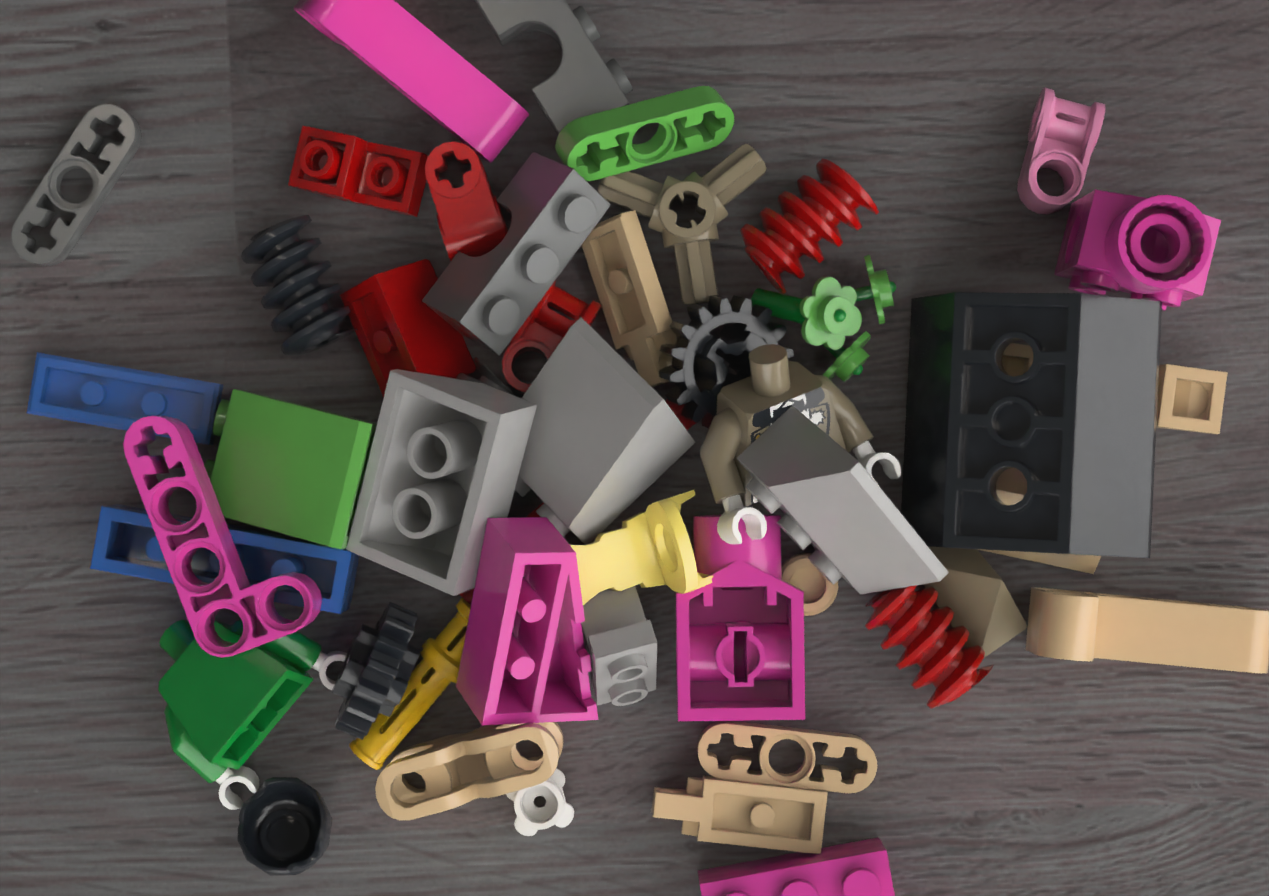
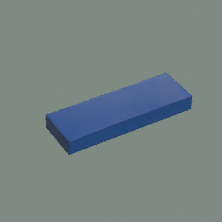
[27,352,224,445]

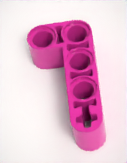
[293,0,529,164]
[123,416,322,658]

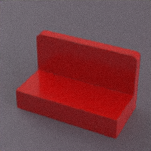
[340,259,476,397]

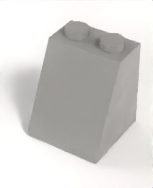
[515,317,696,545]

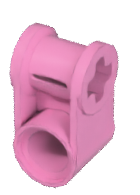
[1017,88,1105,214]

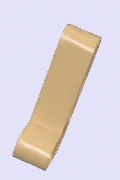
[1025,587,1269,673]

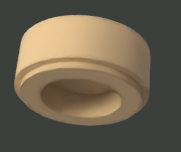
[781,553,838,616]

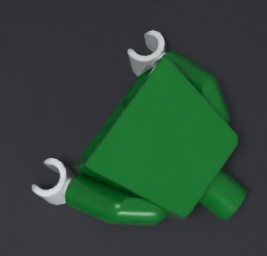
[158,619,347,810]

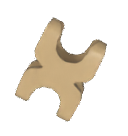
[375,722,564,821]

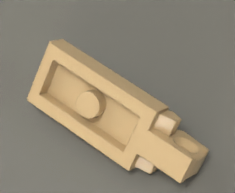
[582,210,677,387]
[651,775,828,854]

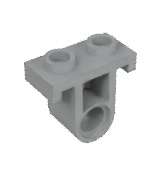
[581,586,657,706]

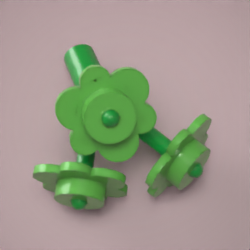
[751,255,896,382]

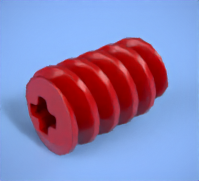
[740,158,879,295]
[865,585,994,709]

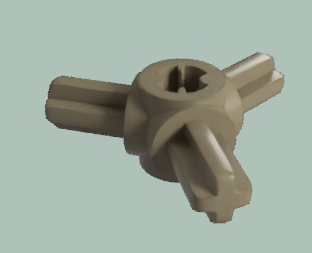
[598,144,767,305]

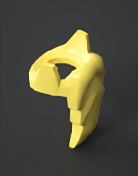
[569,490,714,605]

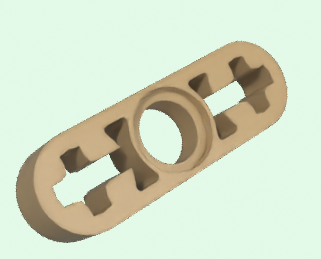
[697,721,877,793]

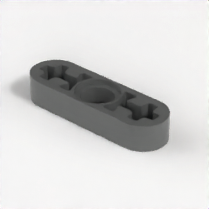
[11,104,142,266]

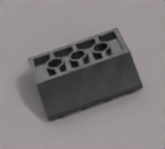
[901,292,1162,558]

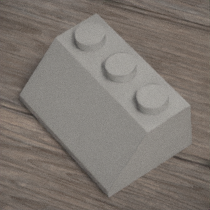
[346,369,537,596]
[737,405,949,595]

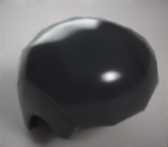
[237,777,332,876]

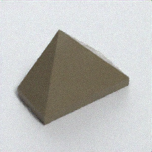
[922,547,1028,658]

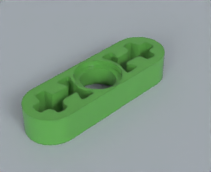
[555,86,734,182]

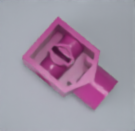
[1054,189,1221,311]
[675,514,805,721]

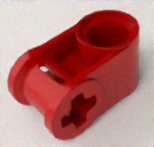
[425,141,508,261]
[502,280,602,396]

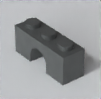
[474,0,633,135]
[422,152,611,356]

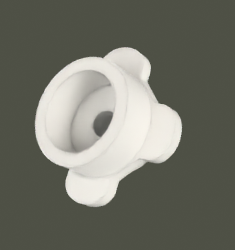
[506,768,574,836]

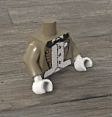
[700,344,901,545]

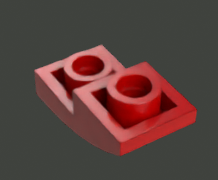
[288,125,428,217]

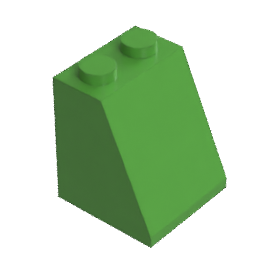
[204,389,377,550]

